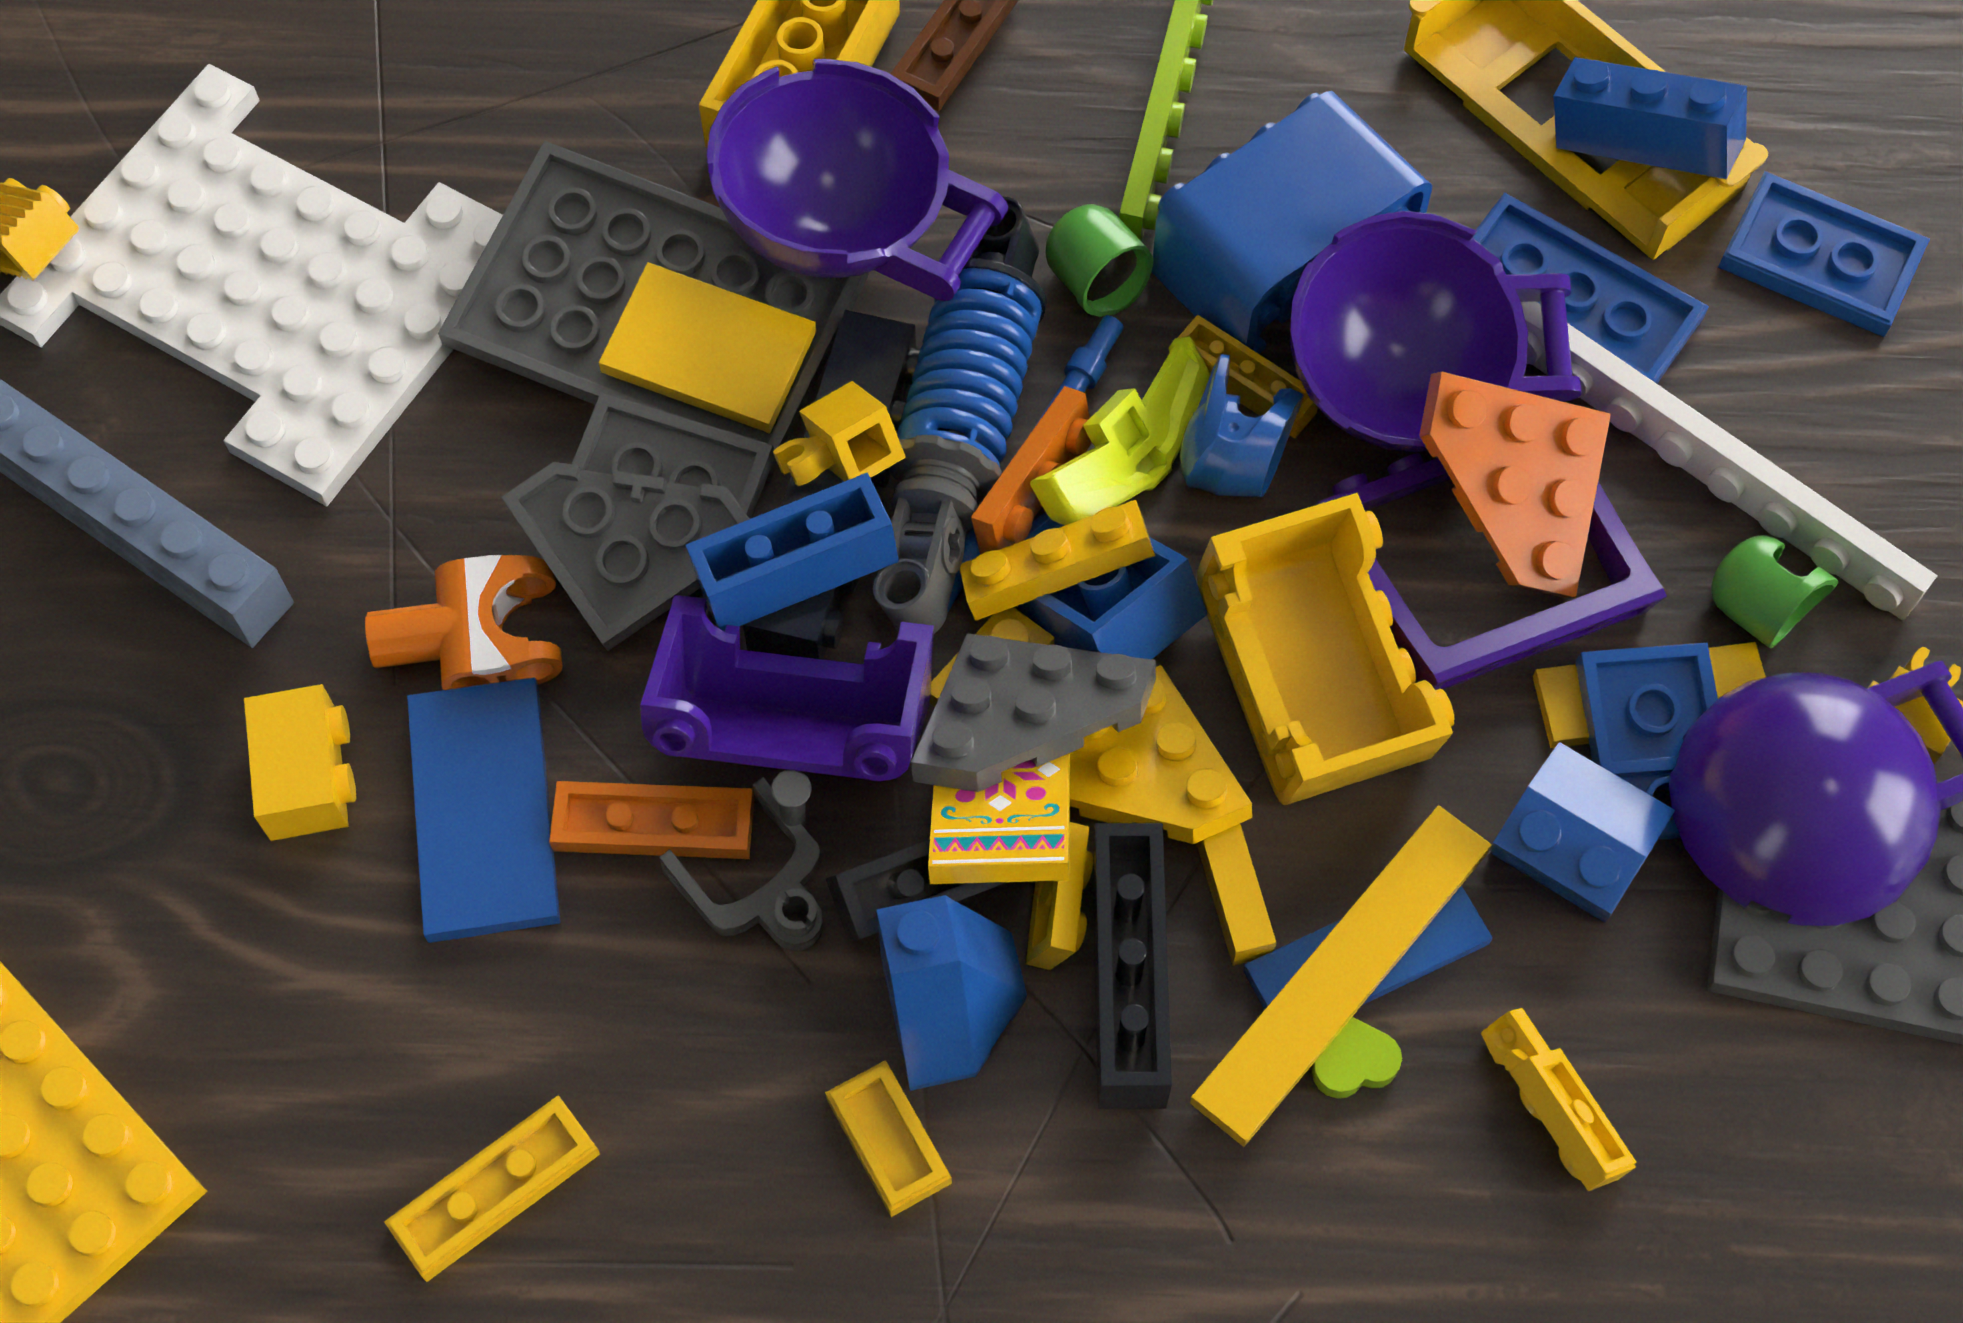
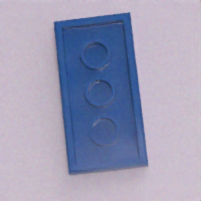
[1473,192,1709,384]
[407,677,561,943]

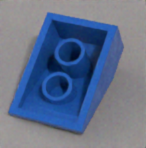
[1017,512,1208,660]

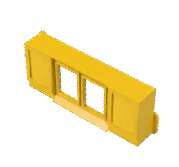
[1404,0,1768,260]

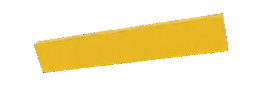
[1190,805,1492,1147]

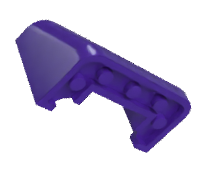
[640,595,934,781]

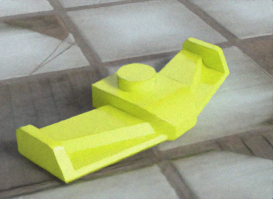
[1030,336,1211,525]

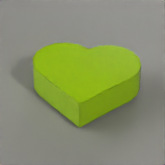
[1312,1017,1402,1099]

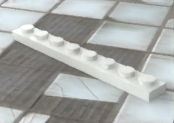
[1521,302,1938,621]

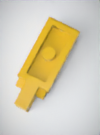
[1481,1008,1637,1191]

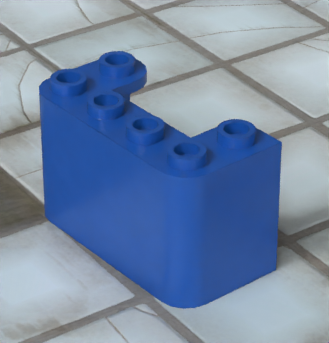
[1151,91,1432,354]

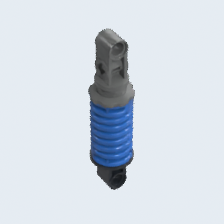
[873,197,1047,634]

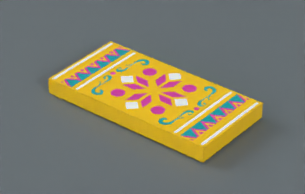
[928,686,1070,884]

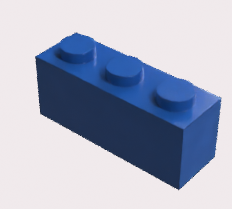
[1553,57,1747,179]
[686,472,899,632]

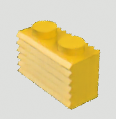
[0,178,79,281]

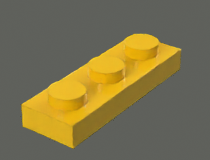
[960,500,1155,621]

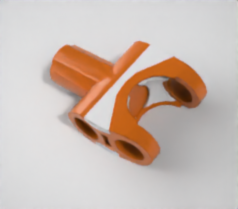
[365,555,563,690]

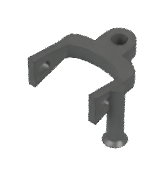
[659,770,823,951]

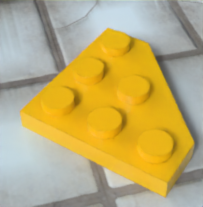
[1070,665,1252,844]

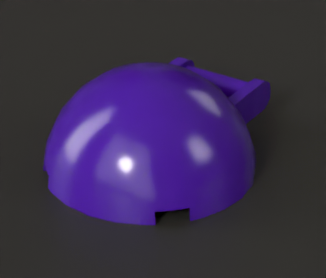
[707,59,1008,301]
[1290,211,1582,452]
[1669,661,1963,926]

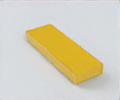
[384,1095,600,1282]

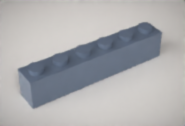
[0,379,294,648]

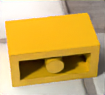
[244,684,356,841]

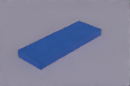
[1243,885,1493,1010]

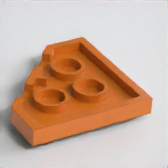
[1419,372,1611,598]

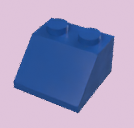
[1490,742,1675,923]

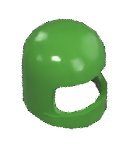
[1045,204,1153,317]
[1711,535,1839,649]

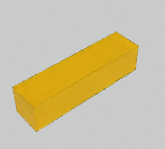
[1178,315,1318,438]
[1196,824,1276,966]

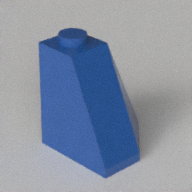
[877,895,1027,1091]

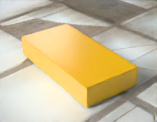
[825,1060,952,1217]

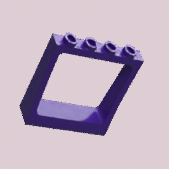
[1316,453,1667,690]

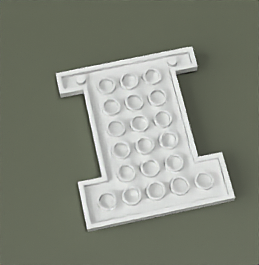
[0,64,503,506]

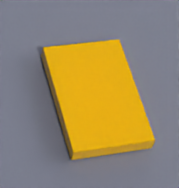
[599,262,816,433]

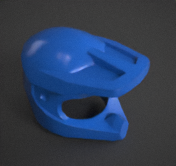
[1180,354,1304,497]

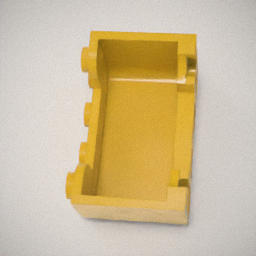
[1197,492,1454,805]

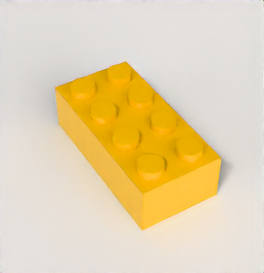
[699,0,900,148]

